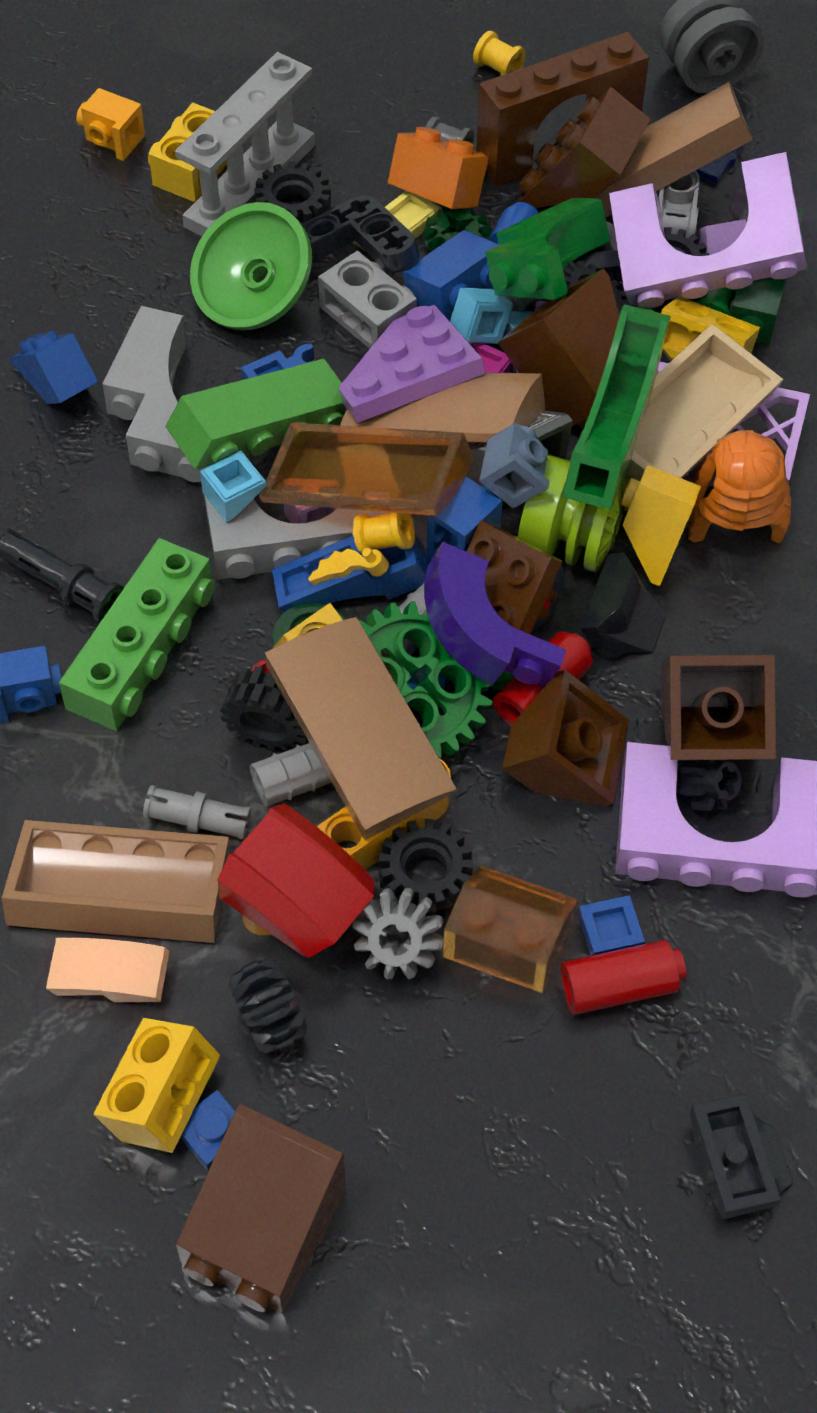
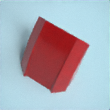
[217,803,374,958]

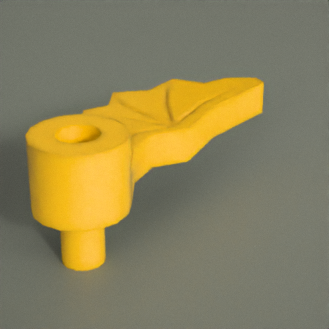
[308,548,389,586]

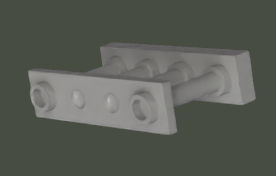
[175,52,315,236]

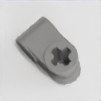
[658,170,700,238]

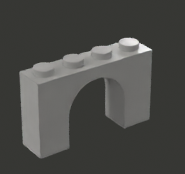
[200,439,400,580]

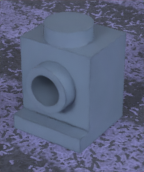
[479,423,550,508]

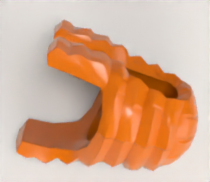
[688,430,792,544]

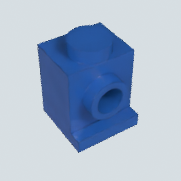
[0,645,62,723]

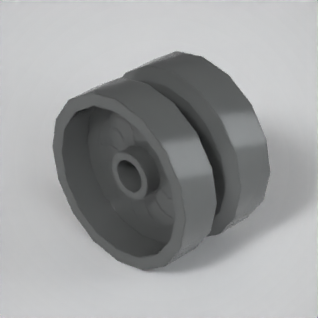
[659,0,764,93]

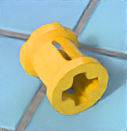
[473,30,526,76]
[353,506,415,553]

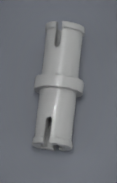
[143,785,251,840]

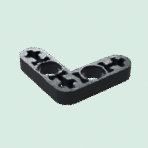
[302,195,420,273]

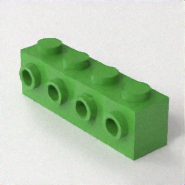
[165,359,347,470]
[59,538,215,732]

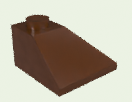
[502,669,629,806]

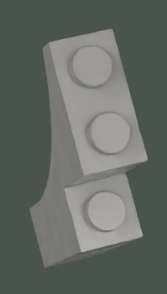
[102,306,201,482]

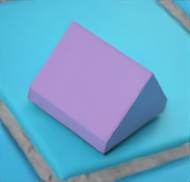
[695,219,746,255]

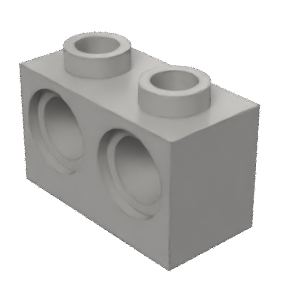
[318,250,417,349]

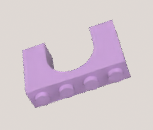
[609,152,807,308]
[615,742,817,897]

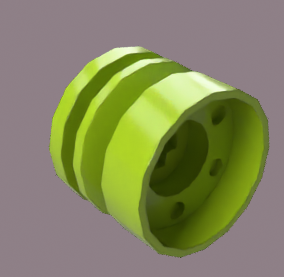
[518,455,626,573]

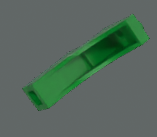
[485,198,610,300]
[562,304,671,510]

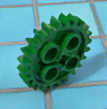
[359,601,494,758]

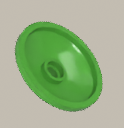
[190,202,312,331]

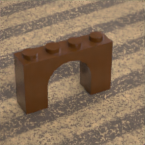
[476,32,649,187]

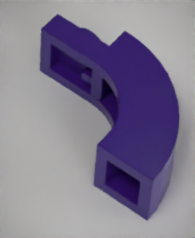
[424,542,566,687]

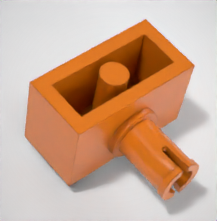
[388,127,489,209]

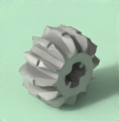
[353,888,444,979]

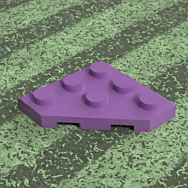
[338,305,485,423]

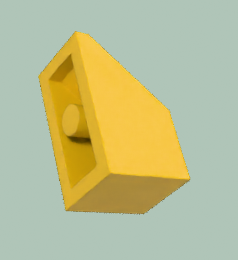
[620,465,701,586]

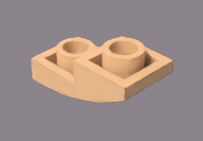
[46,938,170,1002]

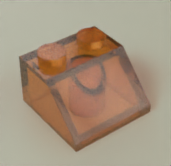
[443,865,578,993]

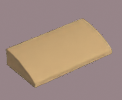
[626,324,783,481]

